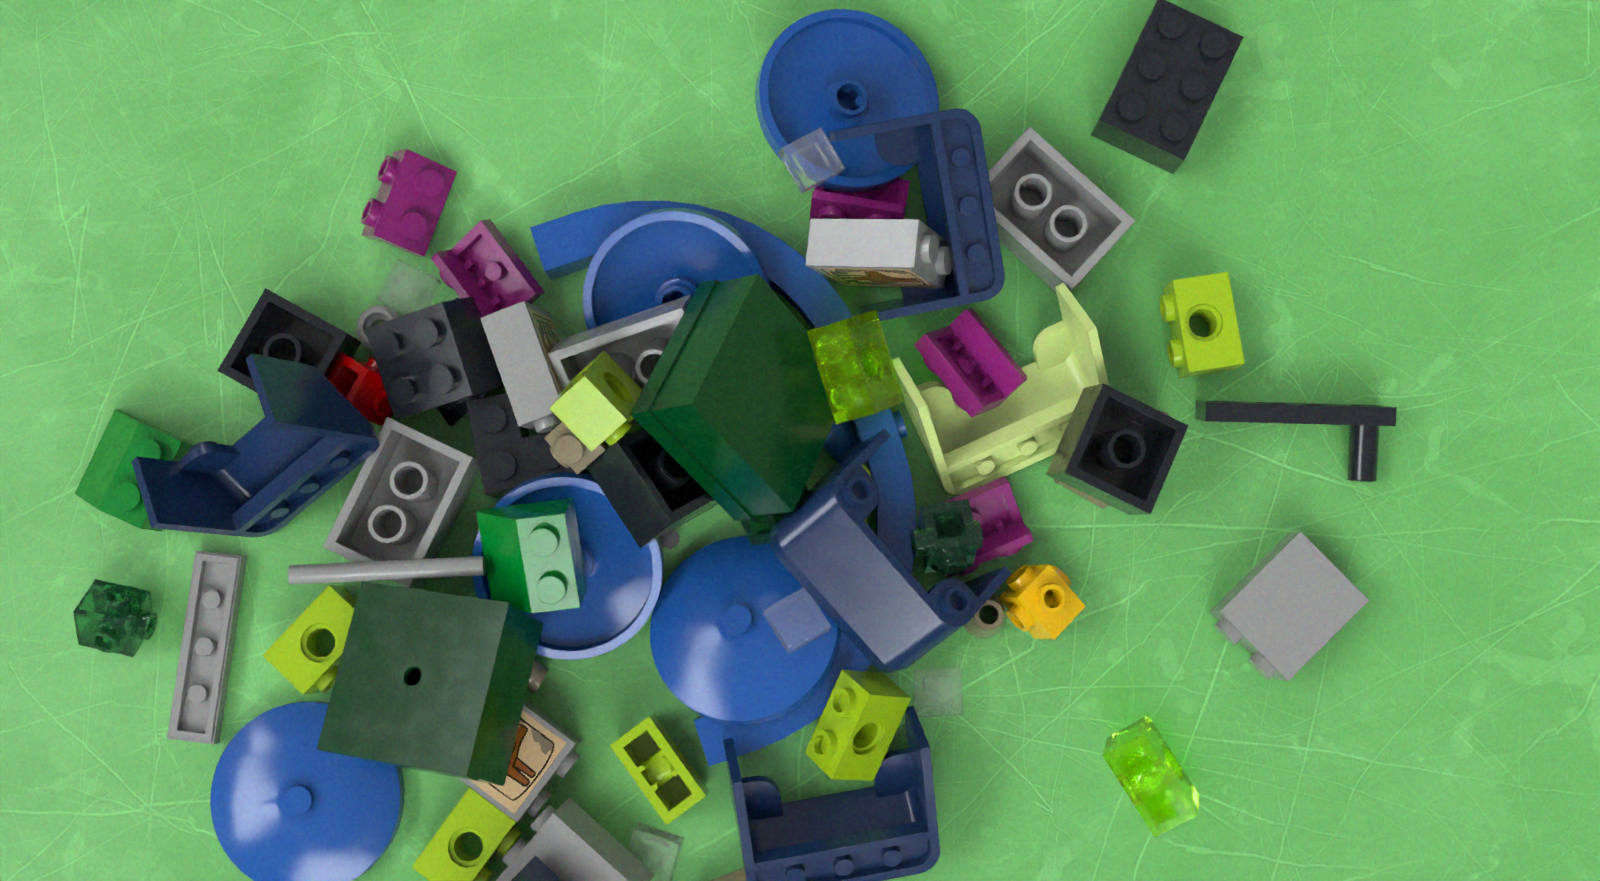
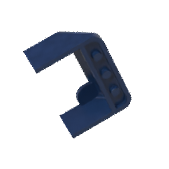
[826,109,1005,323]
[131,354,379,537]
[770,429,1011,673]
[723,706,940,881]

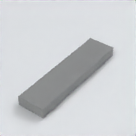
[167,550,247,744]

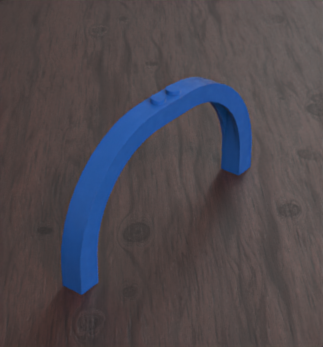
[530,201,916,766]

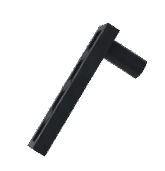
[1195,400,1397,482]

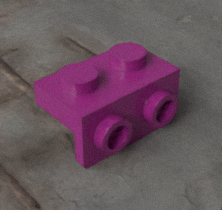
[361,149,457,257]
[809,179,910,222]
[431,219,545,318]
[914,308,1027,418]
[918,476,1034,577]

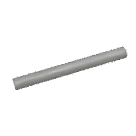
[288,556,486,585]

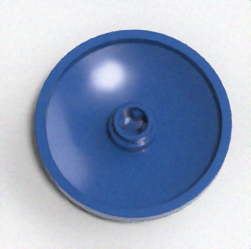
[755,9,939,193]
[582,208,770,330]
[472,472,664,660]
[650,536,841,725]
[210,701,405,881]

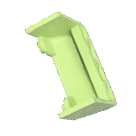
[890,283,1109,495]

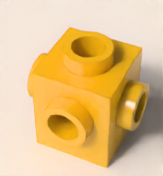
[998,564,1086,640]

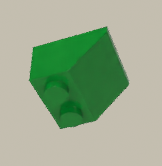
[75,409,196,531]
[476,498,588,613]

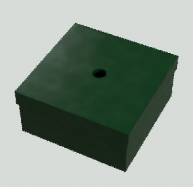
[630,274,852,520]
[317,581,543,786]

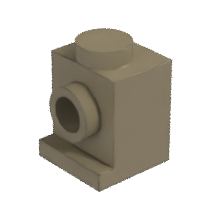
[544,422,609,475]

